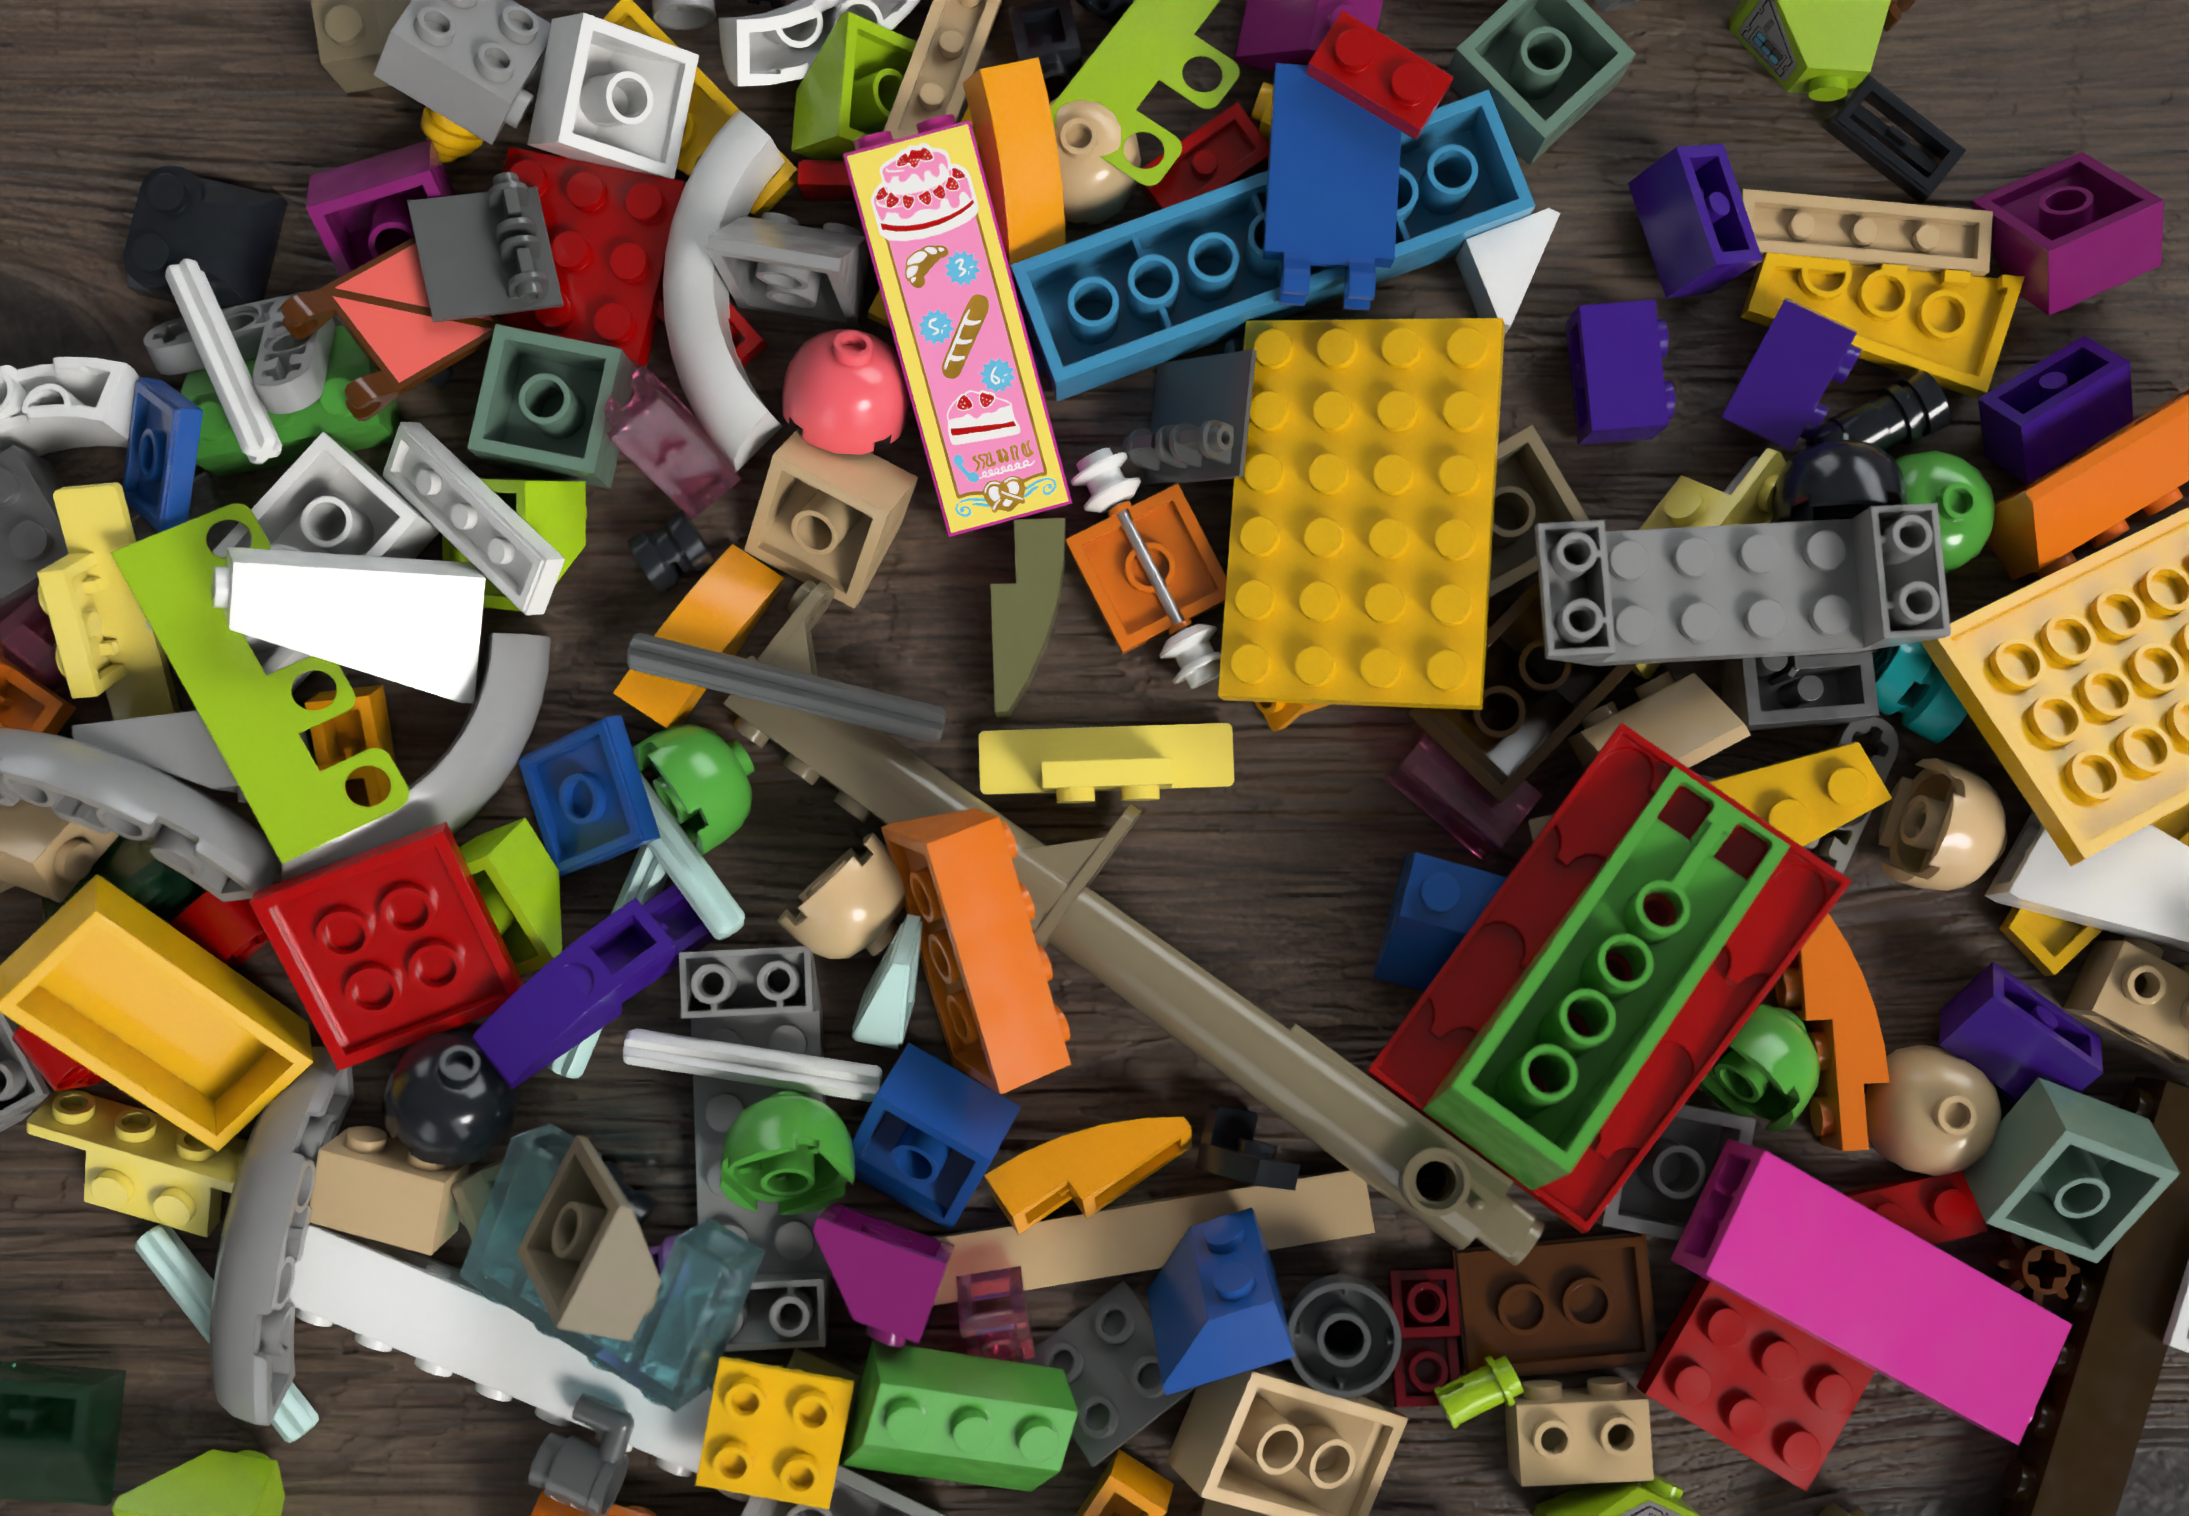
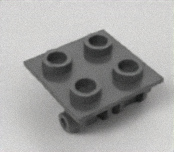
[407,172,563,323]
[1122,349,1256,486]
[1022,1279,1197,1467]

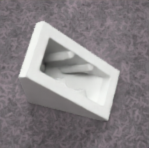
[1455,208,1560,335]

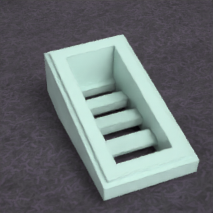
[852,914,923,1050]

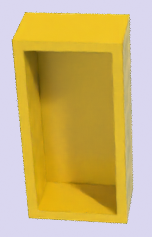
[0,874,313,1152]

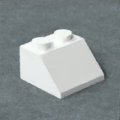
[527,13,699,179]

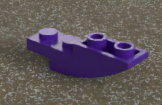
[472,884,716,1089]

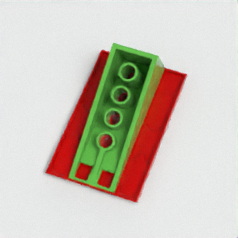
[1365,722,1852,1234]

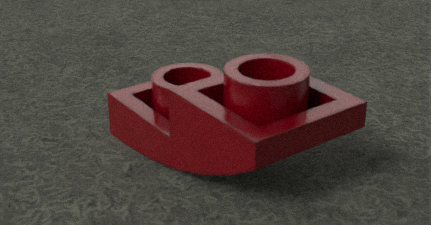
[1389,1269,1461,1408]

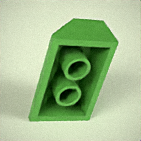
[180,325,400,477]
[840,1340,1078,1492]

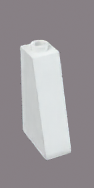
[212,547,486,703]
[1985,811,2189,952]

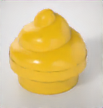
[420,106,483,163]

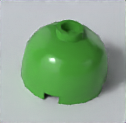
[1895,450,1995,575]
[633,724,754,855]
[1699,1003,1820,1132]
[720,1091,855,1215]

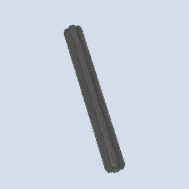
[626,633,947,744]

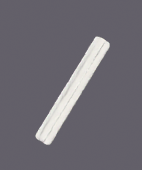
[165,258,282,464]
[623,1028,882,1102]

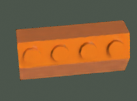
[1987,389,2189,580]
[881,808,1071,1095]

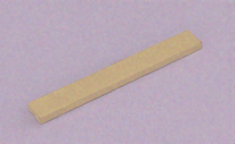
[931,1168,1375,1305]

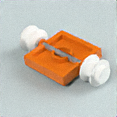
[1065,447,1227,689]

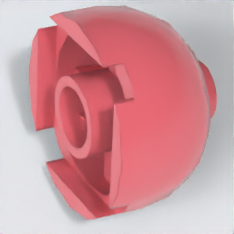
[782,329,910,455]

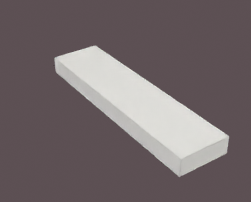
[382,422,565,615]

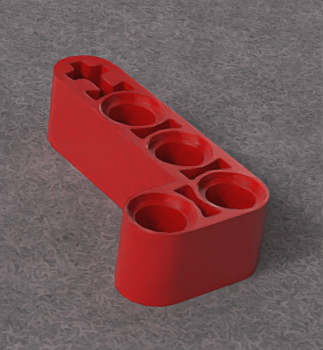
[12,891,269,1091]

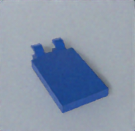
[1262,63,1401,311]

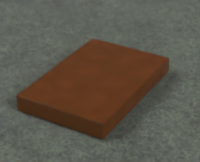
[1449,1230,1658,1376]

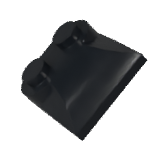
[123,165,288,309]

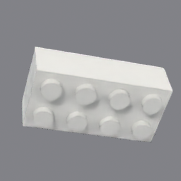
[145,432,439,693]

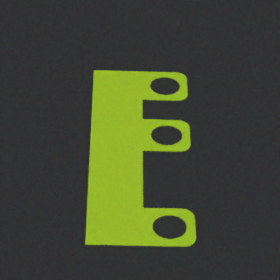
[1050,0,1240,186]
[110,503,410,864]

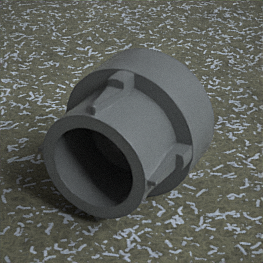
[1287,1271,1401,1398]

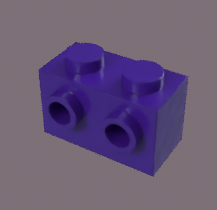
[1628,144,1763,298]
[1722,298,1862,451]
[1565,299,1675,445]
[1978,335,2134,484]
[1939,962,2103,1104]

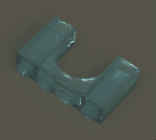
[459,1123,765,1412]

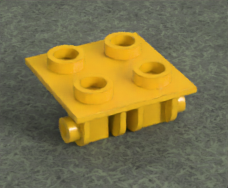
[695,1356,855,1509]

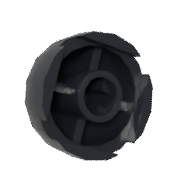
[1772,433,1908,523]
[382,1029,520,1166]

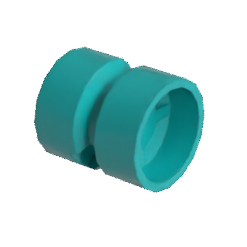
[1873,642,1968,744]

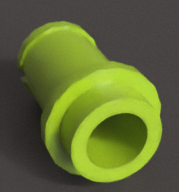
[1434,1355,1524,1429]

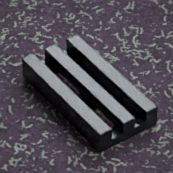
[1824,74,1966,204]

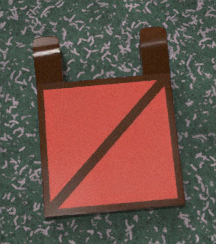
[281,237,505,421]

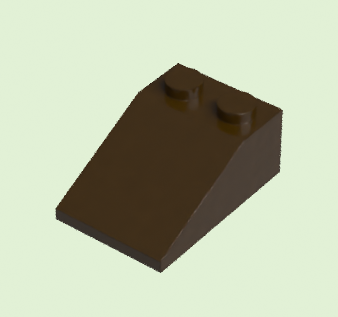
[1406,576,1637,804]

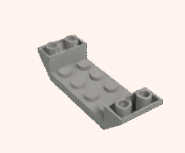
[1535,503,1951,666]
[679,946,832,1353]

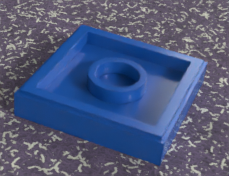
[122,377,203,533]
[518,715,661,878]

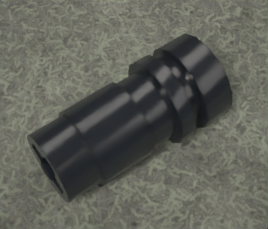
[1805,370,1951,452]

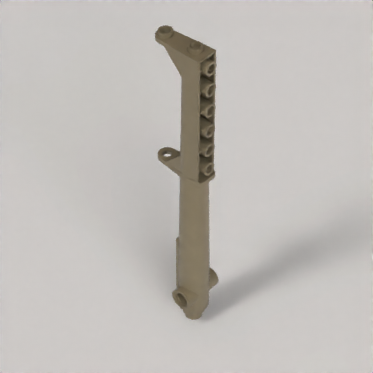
[723,580,1545,1266]

